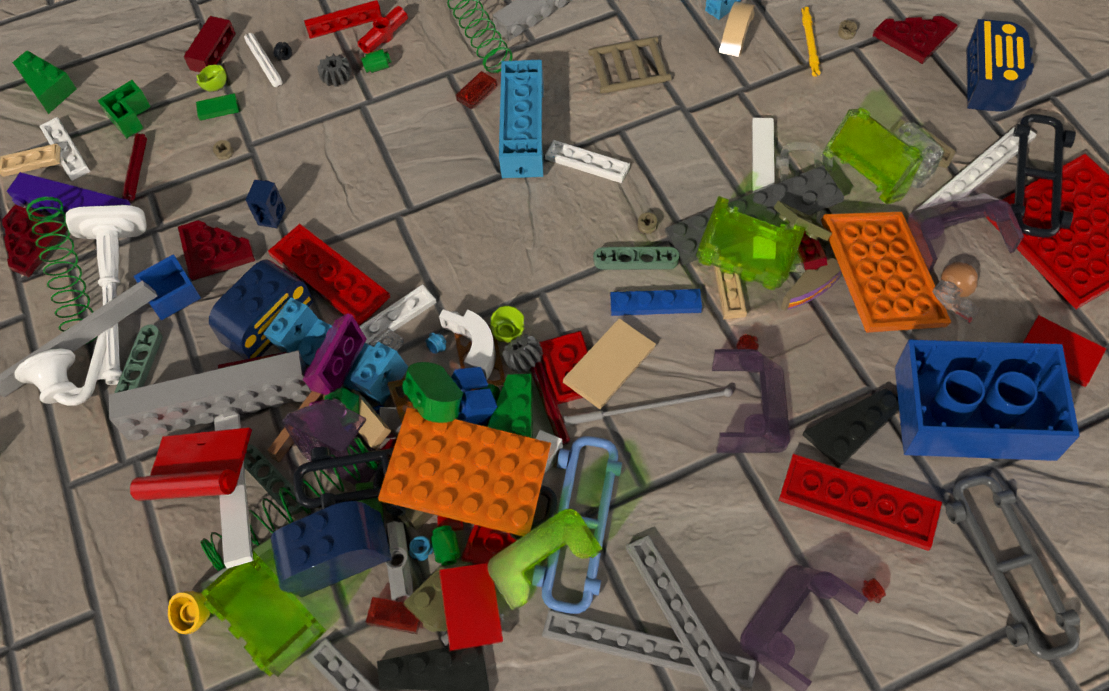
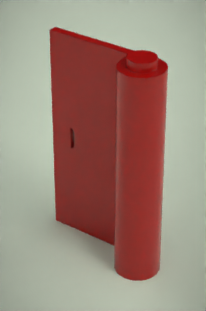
[130,427,252,501]

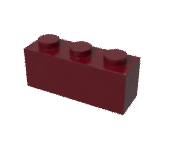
[183,16,236,72]

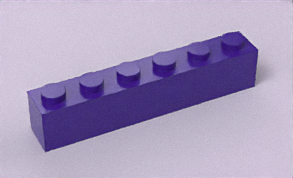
[7,172,131,216]

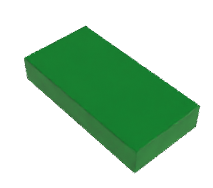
[196,93,239,121]

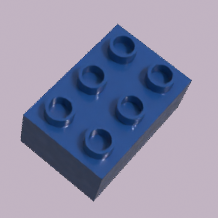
[895,340,1080,461]

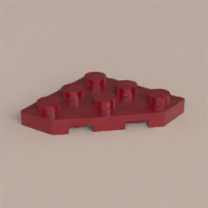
[873,16,958,64]
[2,204,68,277]
[177,220,255,281]

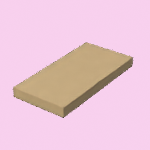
[563,318,656,409]

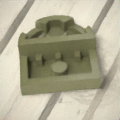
[404,566,447,632]

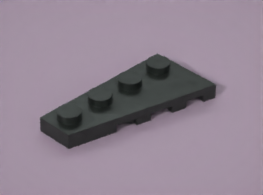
[802,388,899,468]
[377,646,490,691]

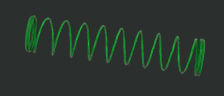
[447,0,513,73]
[26,197,98,345]
[200,437,378,571]

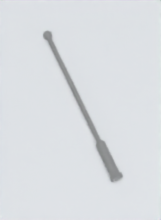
[563,388,733,427]

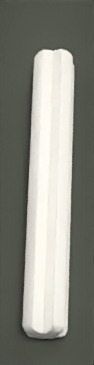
[244,33,283,87]

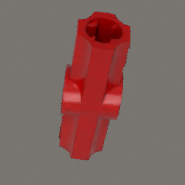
[357,6,408,54]

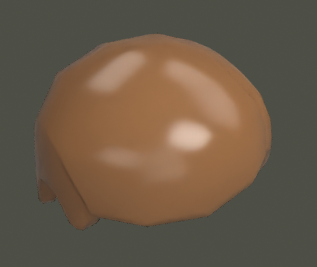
[941,262,978,297]

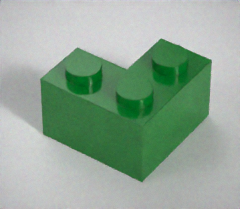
[97,80,151,139]

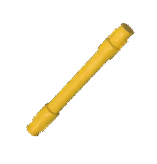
[801,6,821,77]

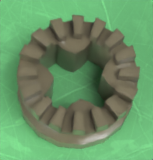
[838,20,857,40]
[213,140,234,160]
[638,212,657,235]

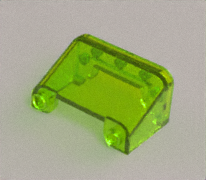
[822,107,923,204]

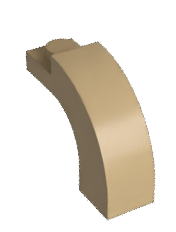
[719,1,755,57]

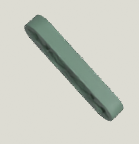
[593,247,680,270]
[114,324,163,393]
[244,444,303,515]

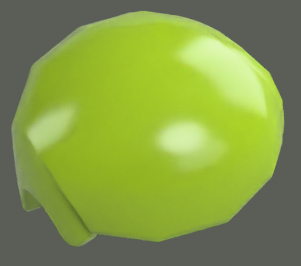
[196,64,227,92]
[490,305,524,343]

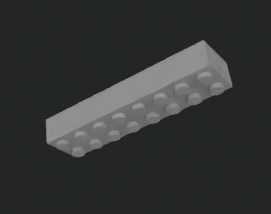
[109,350,312,441]

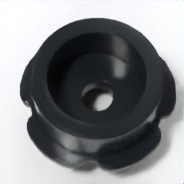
[273,42,292,61]

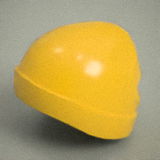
[168,591,213,635]

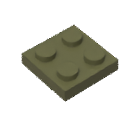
[774,201,832,241]

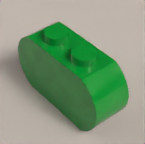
[402,362,463,423]

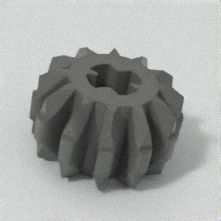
[317,53,352,87]
[502,334,543,373]

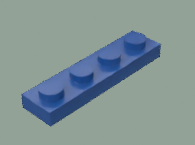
[610,289,702,316]

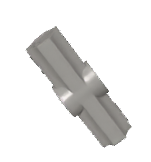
[384,522,414,602]

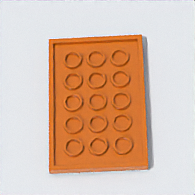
[821,212,951,333]
[378,407,551,538]

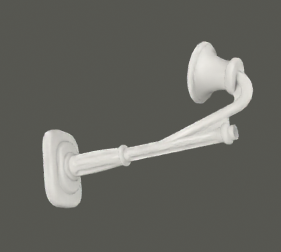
[15,205,147,406]

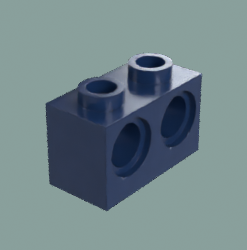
[245,179,286,229]

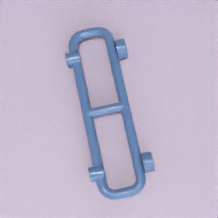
[532,436,622,614]

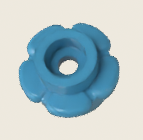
[425,332,446,354]
[409,536,433,561]

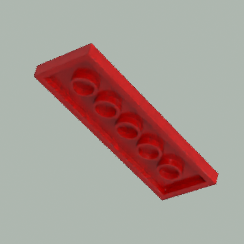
[268,223,391,326]
[778,454,942,551]

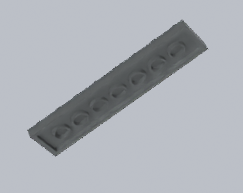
[665,165,844,265]

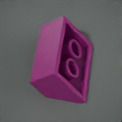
[303,313,367,395]

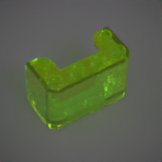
[696,196,806,290]
[488,509,603,610]
[201,549,326,677]

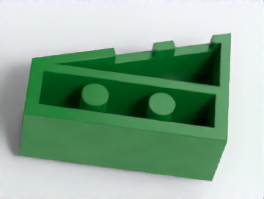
[12,50,76,114]
[487,374,533,438]

